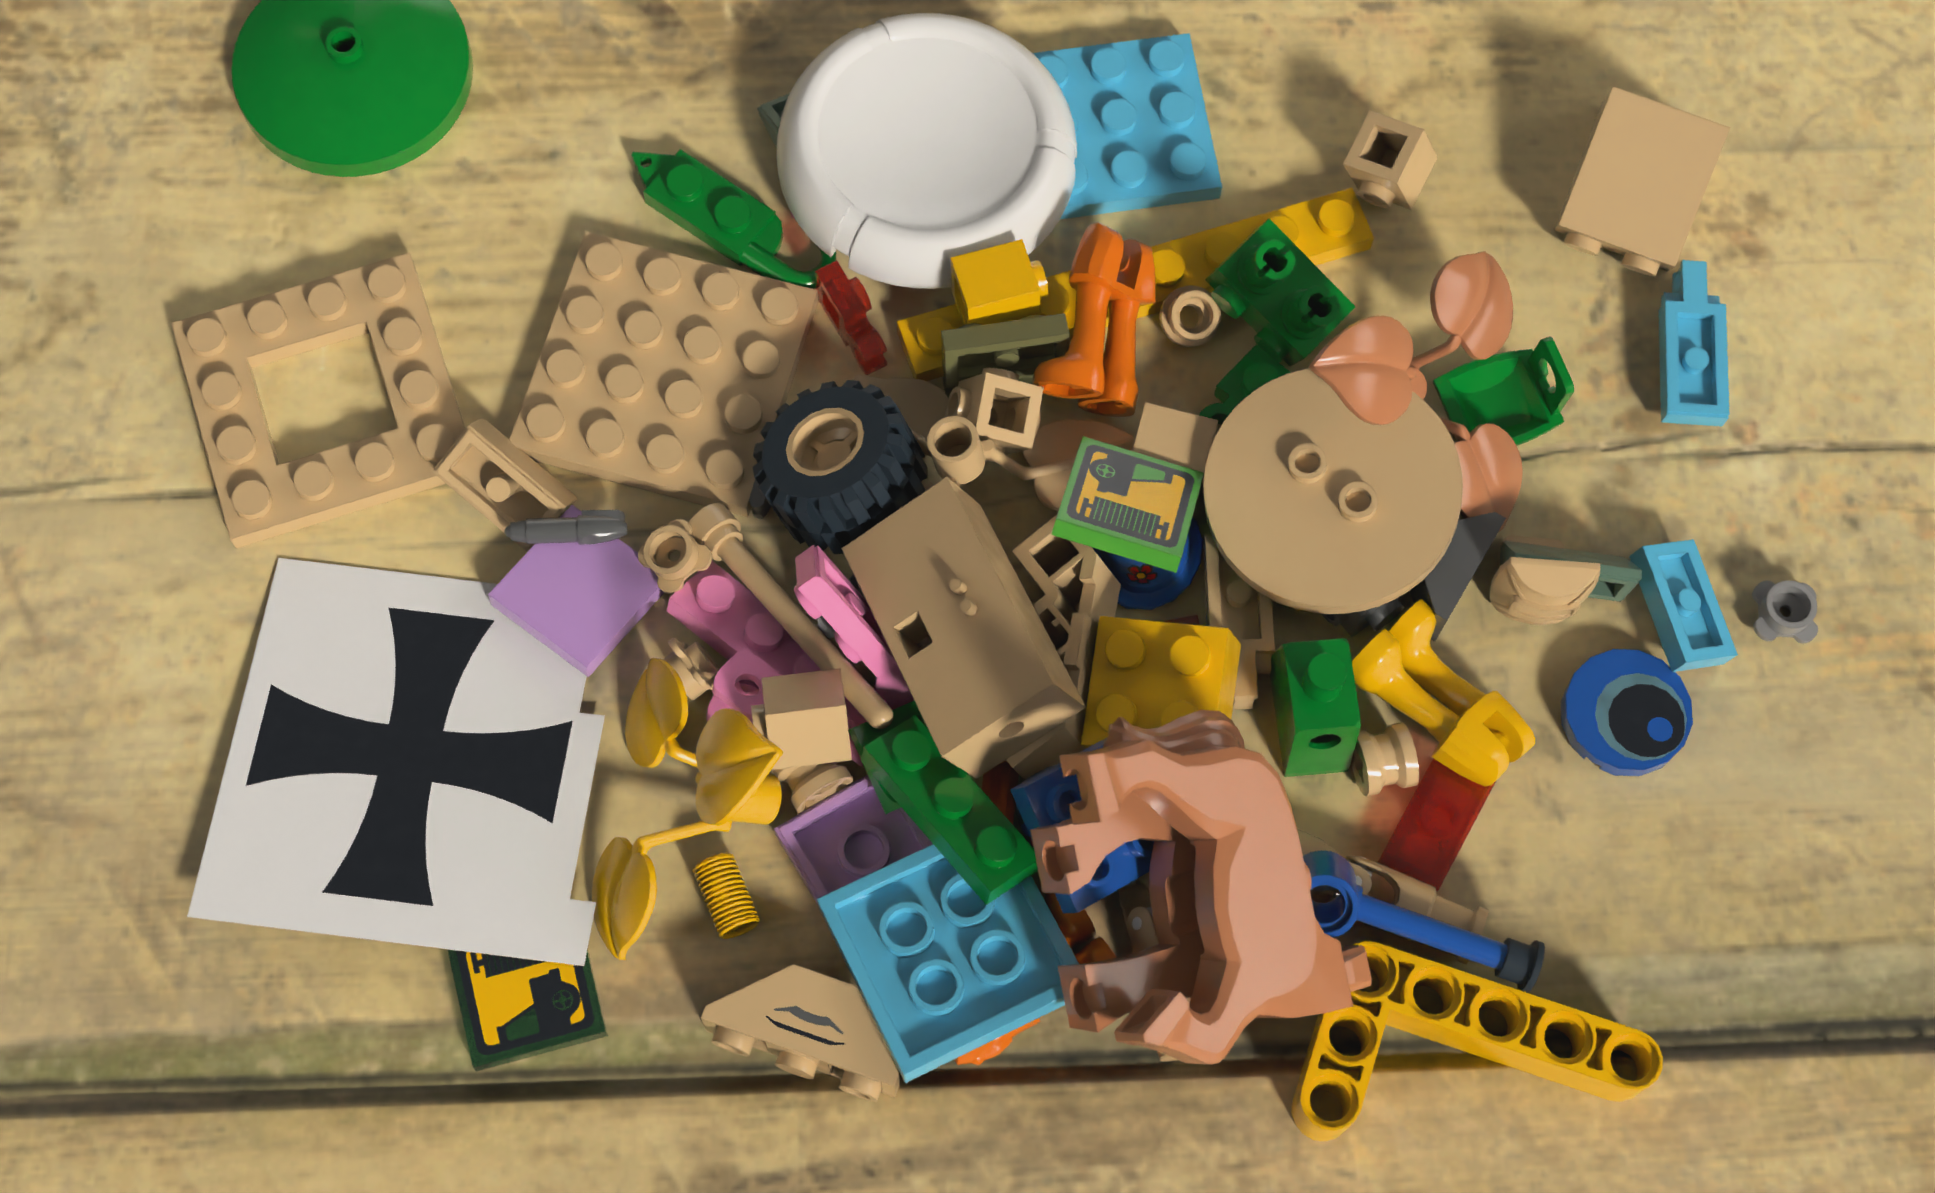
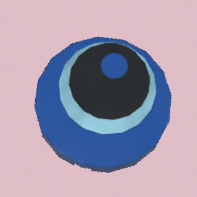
[1560,649,1693,777]

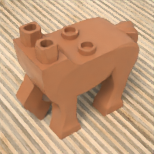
[1030,710,1372,1064]

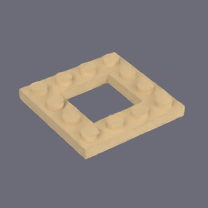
[171,252,465,549]

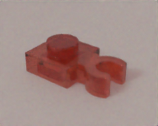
[815,261,887,375]

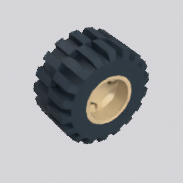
[752,380,928,554]

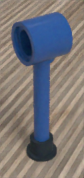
[1303,850,1545,993]

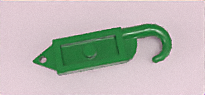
[631,149,836,289]

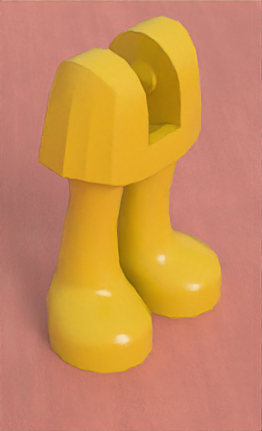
[1352,599,1535,787]

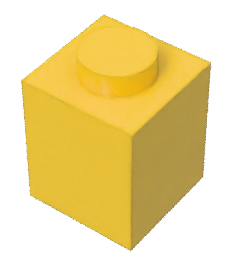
[950,239,1048,325]

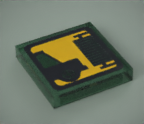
[447,949,608,1072]

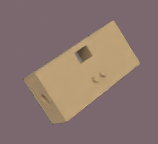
[841,477,1086,779]

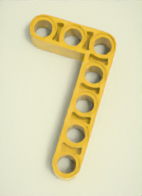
[1291,941,1663,1141]

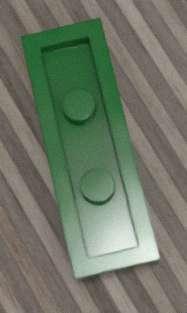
[861,715,1038,905]

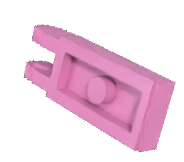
[794,545,914,709]

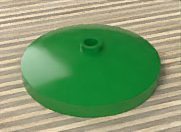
[231,0,473,177]

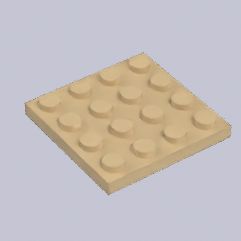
[509,231,819,517]

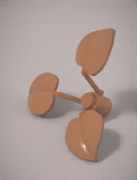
[1309,251,1523,532]

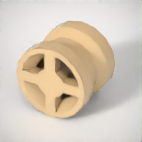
[1351,722,1419,797]
[772,762,853,814]

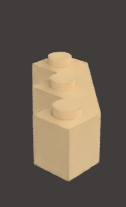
[1006,515,1121,780]

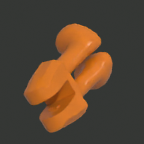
[1032,223,1156,417]

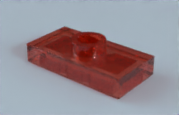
[1377,758,1496,893]

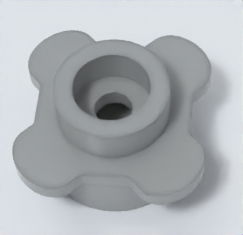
[1752,580,1818,644]

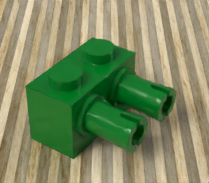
[1205,218,1356,366]

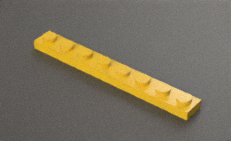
[897,187,1374,381]

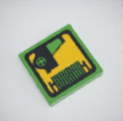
[1051,436,1204,573]

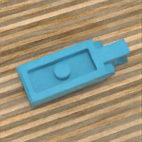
[1658,260,1729,427]

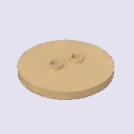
[1203,368,1463,614]

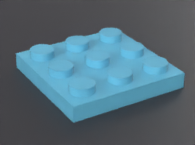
[1032,33,1222,219]
[816,844,1079,1083]

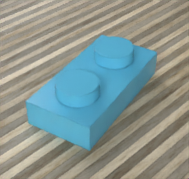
[1629,539,1738,672]

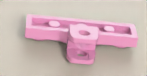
[667,561,896,767]

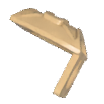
[1490,536,1600,625]

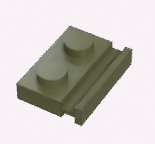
[941,313,1069,398]

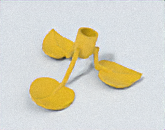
[592,658,783,960]

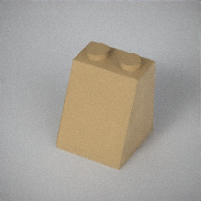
[1554,86,1731,277]

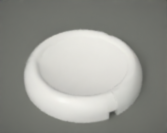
[777,13,1077,289]

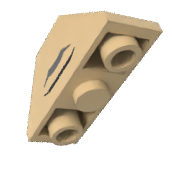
[701,964,900,1101]

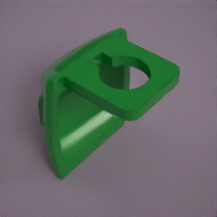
[1433,336,1574,446]

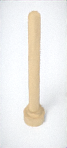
[688,503,893,729]

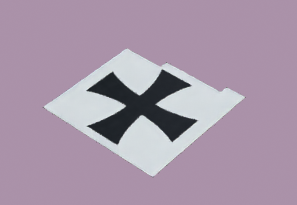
[187,558,605,966]

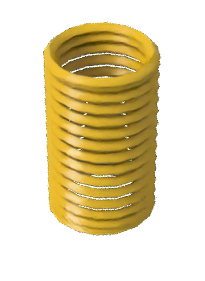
[693,853,760,939]

